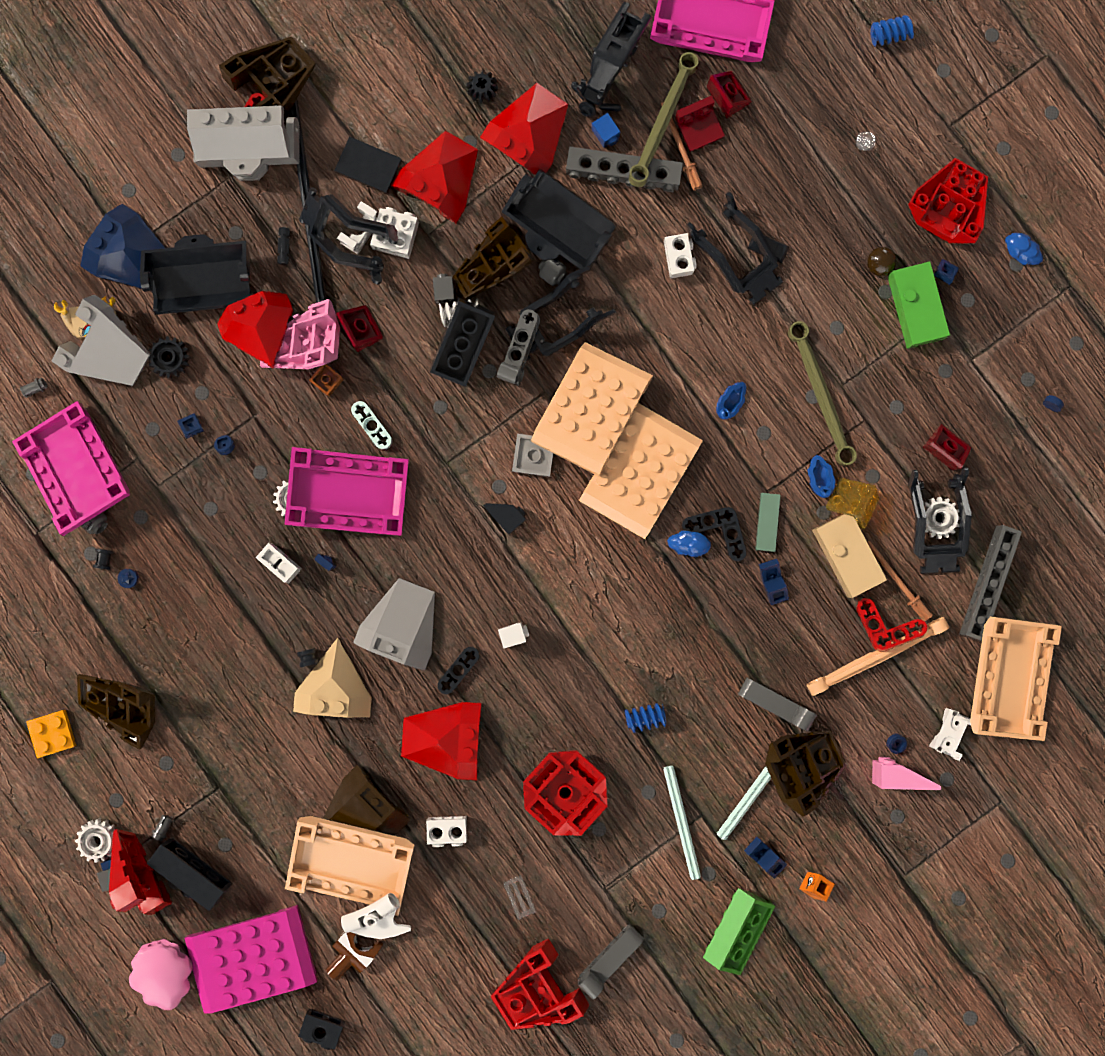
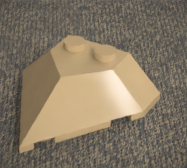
[293,638,372,718]

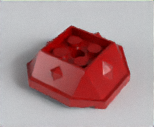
[523,750,607,836]

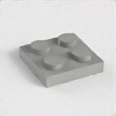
[512,434,553,477]

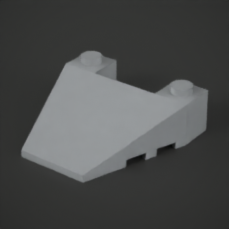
[52,295,150,386]

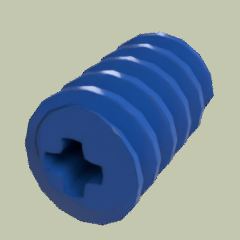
[870,15,914,47]
[625,703,666,733]

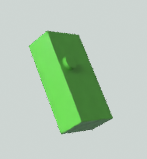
[887,262,950,349]

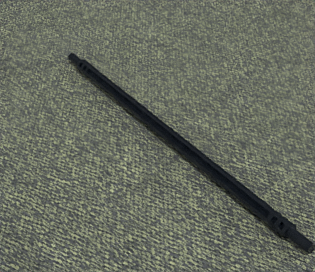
[281,39,327,303]

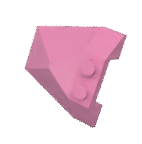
[260,299,340,369]

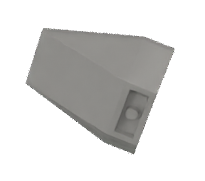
[353,578,435,671]

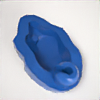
[1005,233,1043,265]
[716,382,746,419]
[807,455,835,498]
[667,531,711,557]

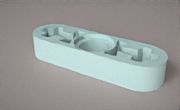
[351,401,392,450]

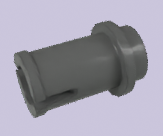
[20,378,47,398]
[152,814,174,841]

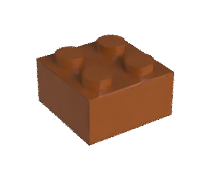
[309,364,344,397]

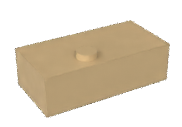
[812,511,887,598]

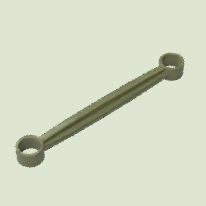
[629,52,698,187]
[788,321,857,466]

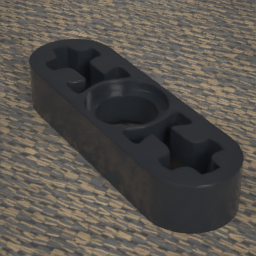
[437,647,480,694]

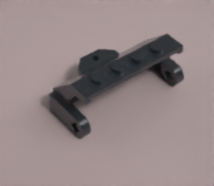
[502,169,617,269]
[140,234,251,315]

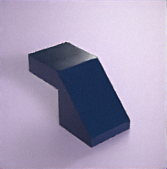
[759,558,789,605]
[744,837,787,879]

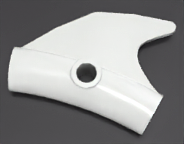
[341,893,411,939]

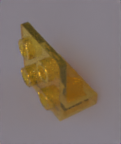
[826,478,879,529]

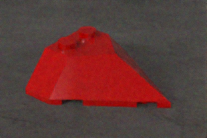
[217,291,293,369]

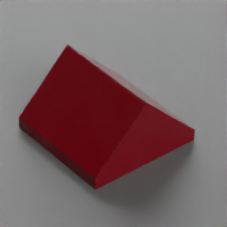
[707,71,752,118]
[336,305,383,352]
[923,424,972,471]

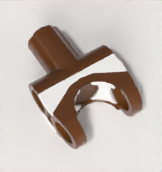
[326,932,384,981]

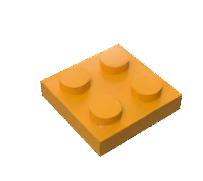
[26,709,76,758]

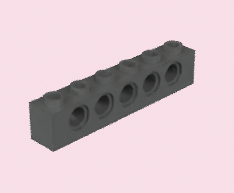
[566,146,683,192]
[959,525,1022,641]

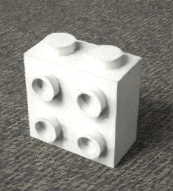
[370,207,419,259]

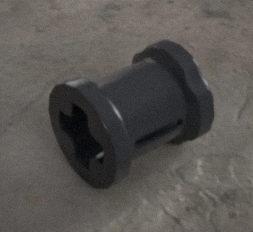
[93,549,113,570]

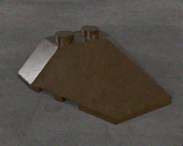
[453,216,535,300]
[77,674,155,750]
[765,730,846,817]

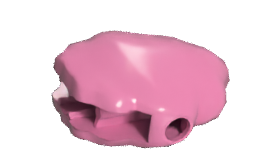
[129,938,192,1010]

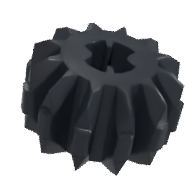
[466,69,498,104]

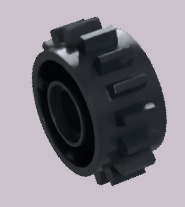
[148,336,191,379]

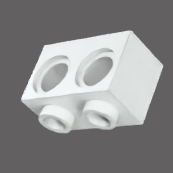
[664,233,697,279]
[256,543,302,583]
[498,622,529,648]
[426,816,467,847]

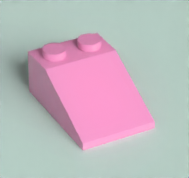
[872,757,941,790]

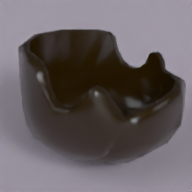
[867,247,897,276]

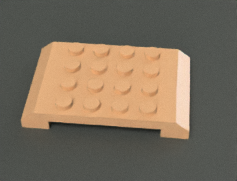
[531,342,653,477]
[579,403,703,539]
[970,616,1062,741]
[285,816,414,916]

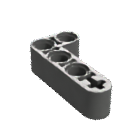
[738,678,817,732]
[578,924,644,1000]

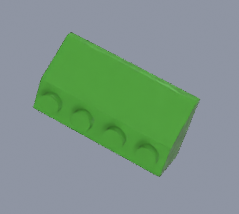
[703,888,775,975]

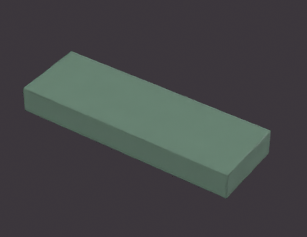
[755,493,780,552]

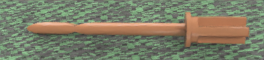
[661,102,703,191]
[867,541,932,622]

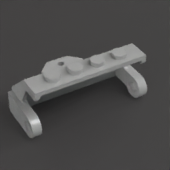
[187,106,299,181]

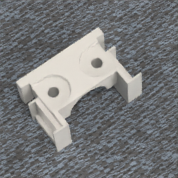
[337,201,377,254]
[929,708,971,761]

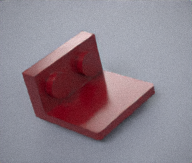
[675,95,725,152]

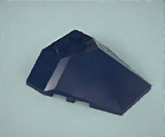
[80,204,165,289]

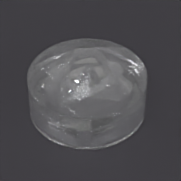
[856,132,876,151]

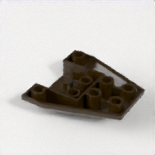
[323,764,411,836]

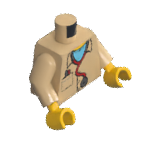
[54,296,116,341]

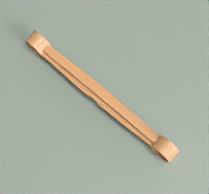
[807,617,950,696]

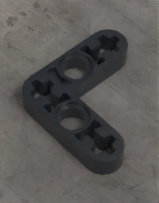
[681,507,746,561]

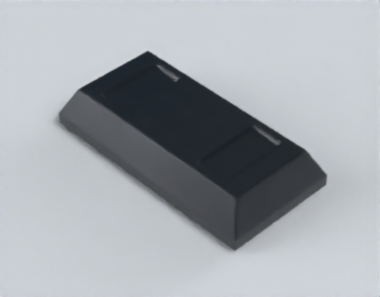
[747,235,790,264]

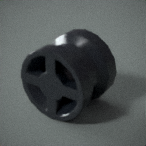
[297,648,319,668]

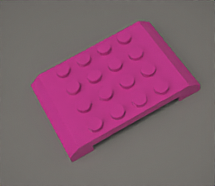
[650,0,775,62]
[12,401,130,536]
[284,447,408,536]
[184,905,318,1013]

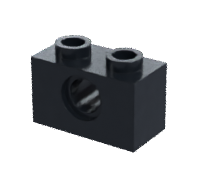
[298,1008,346,1050]

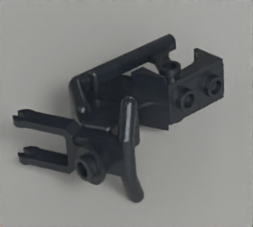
[571,2,652,117]

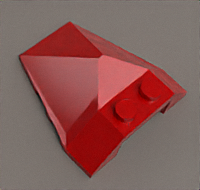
[480,83,569,175]
[391,131,478,224]
[401,702,482,780]

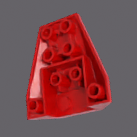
[908,158,988,243]

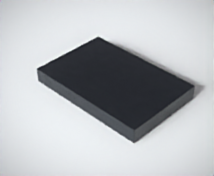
[334,136,402,194]

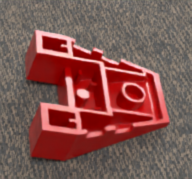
[109,829,172,915]
[490,938,590,1030]

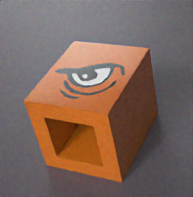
[799,872,835,902]

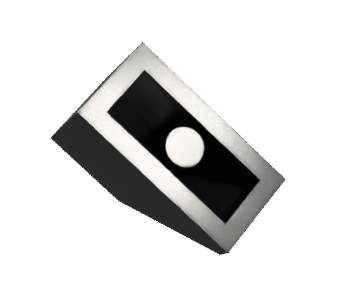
[483,503,526,535]

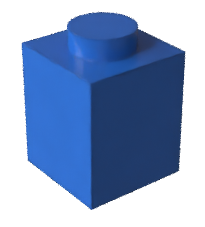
[591,113,620,148]

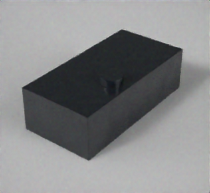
[430,297,495,387]
[147,837,233,911]

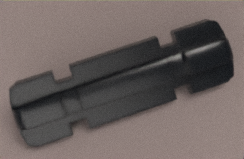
[277,227,290,265]

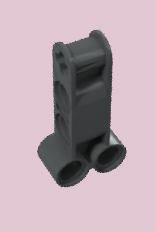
[497,309,540,386]

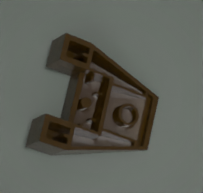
[219,36,316,121]

